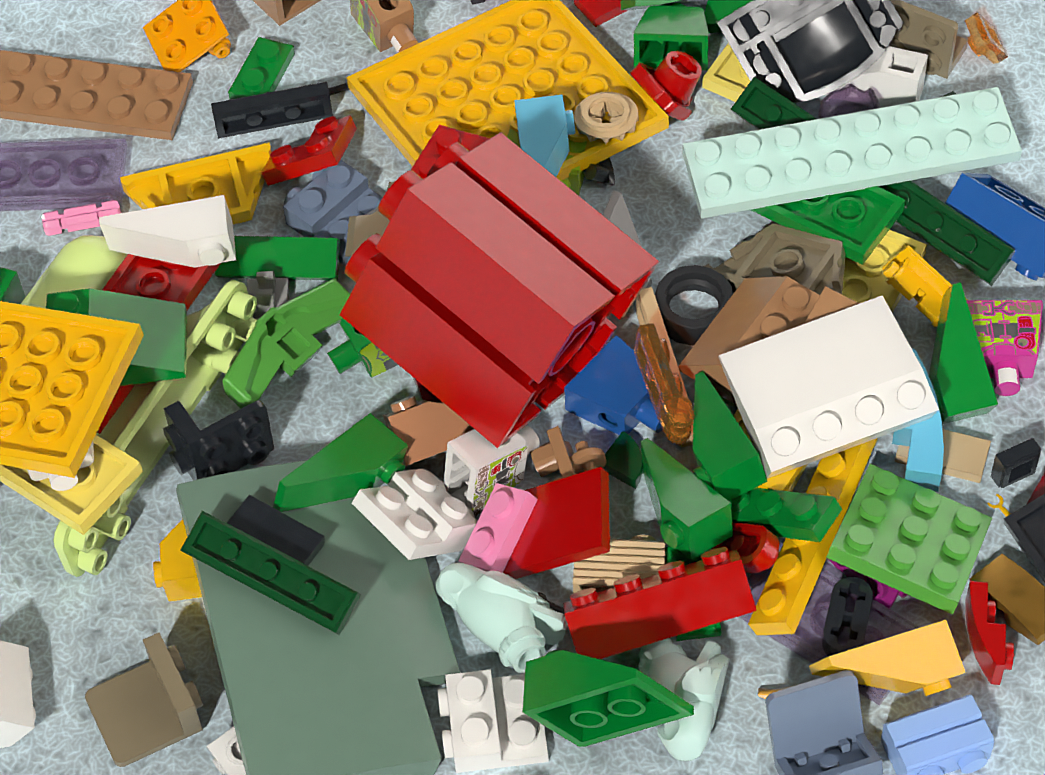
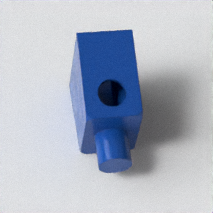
[564,335,672,435]

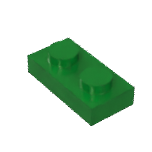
[228,37,295,99]

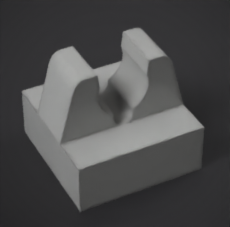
[247,271,290,320]

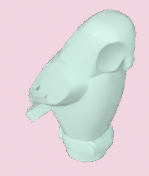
[435,563,568,673]
[638,638,729,761]

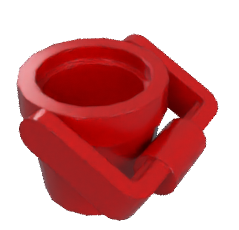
[630,51,702,121]

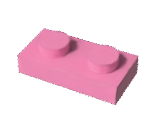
[459,483,538,573]

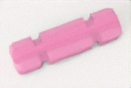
[42,200,121,236]

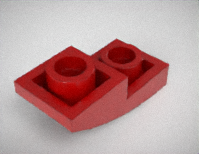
[965,581,1014,685]

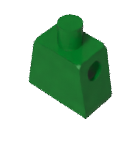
[634,3,709,71]

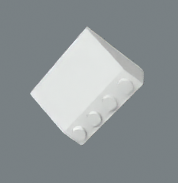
[718,295,939,479]

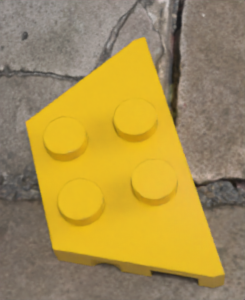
[120,143,272,225]

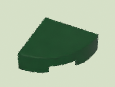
[603,431,642,489]

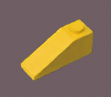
[809,620,966,696]

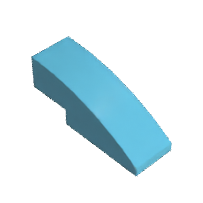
[892,349,944,492]

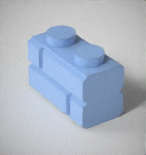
[881,694,994,775]

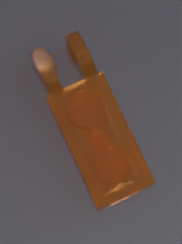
[634,323,695,445]

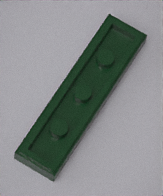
[180,511,361,635]

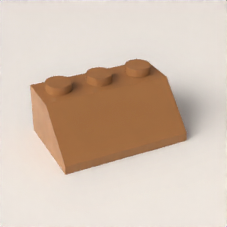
[678,276,820,405]

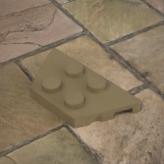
[704,223,846,295]

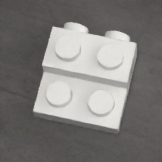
[352,469,477,560]
[437,669,549,773]

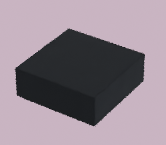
[990,438,1041,488]

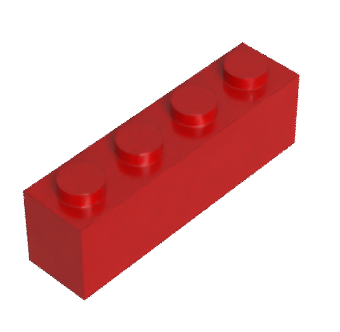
[563,547,757,659]

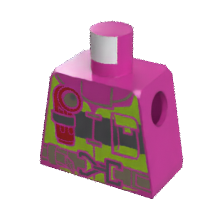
[966,300,1043,396]

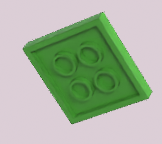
[826,464,992,615]

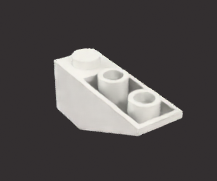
[825,46,928,108]

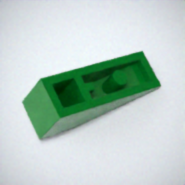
[929,282,998,424]
[692,371,768,501]
[273,413,408,512]
[641,438,733,560]

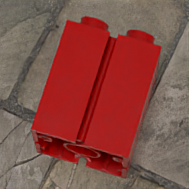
[339,132,660,448]

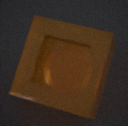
[964,12,1008,64]

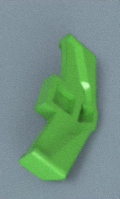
[222,278,351,409]

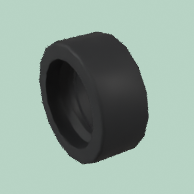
[655,265,733,346]

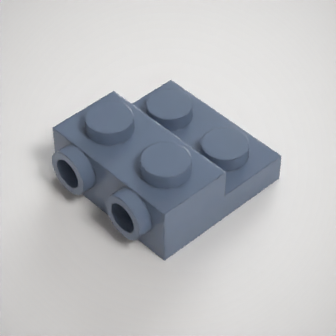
[283,160,383,265]

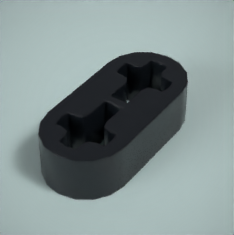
[822,577,873,657]

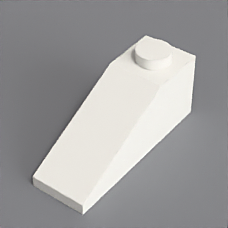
[99,195,236,268]

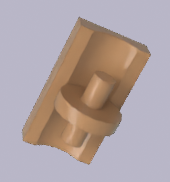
[530,426,607,484]

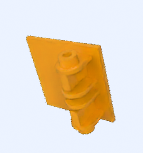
[143,0,231,72]

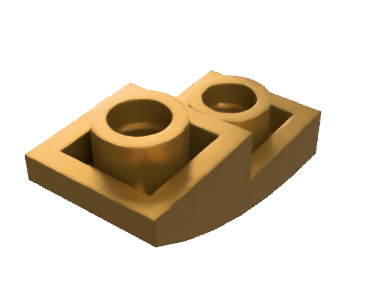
[969,554,1045,645]

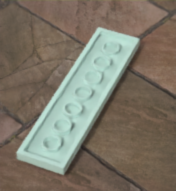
[682,87,1022,219]

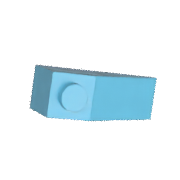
[514,95,575,177]

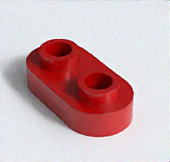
[710,522,780,573]

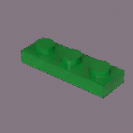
[729,488,842,542]

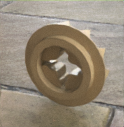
[574,92,639,144]

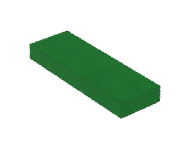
[215,236,340,281]

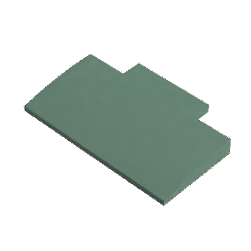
[176,460,461,775]

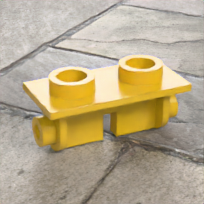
[882,245,968,327]

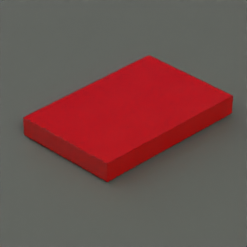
[503,467,610,579]

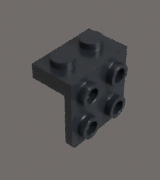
[163,400,274,480]

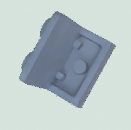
[765,670,884,775]

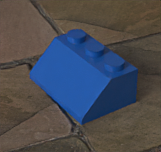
[945,173,1045,281]

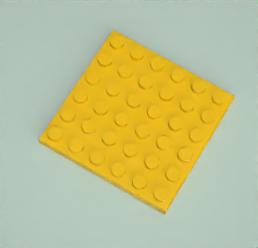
[346,0,669,181]

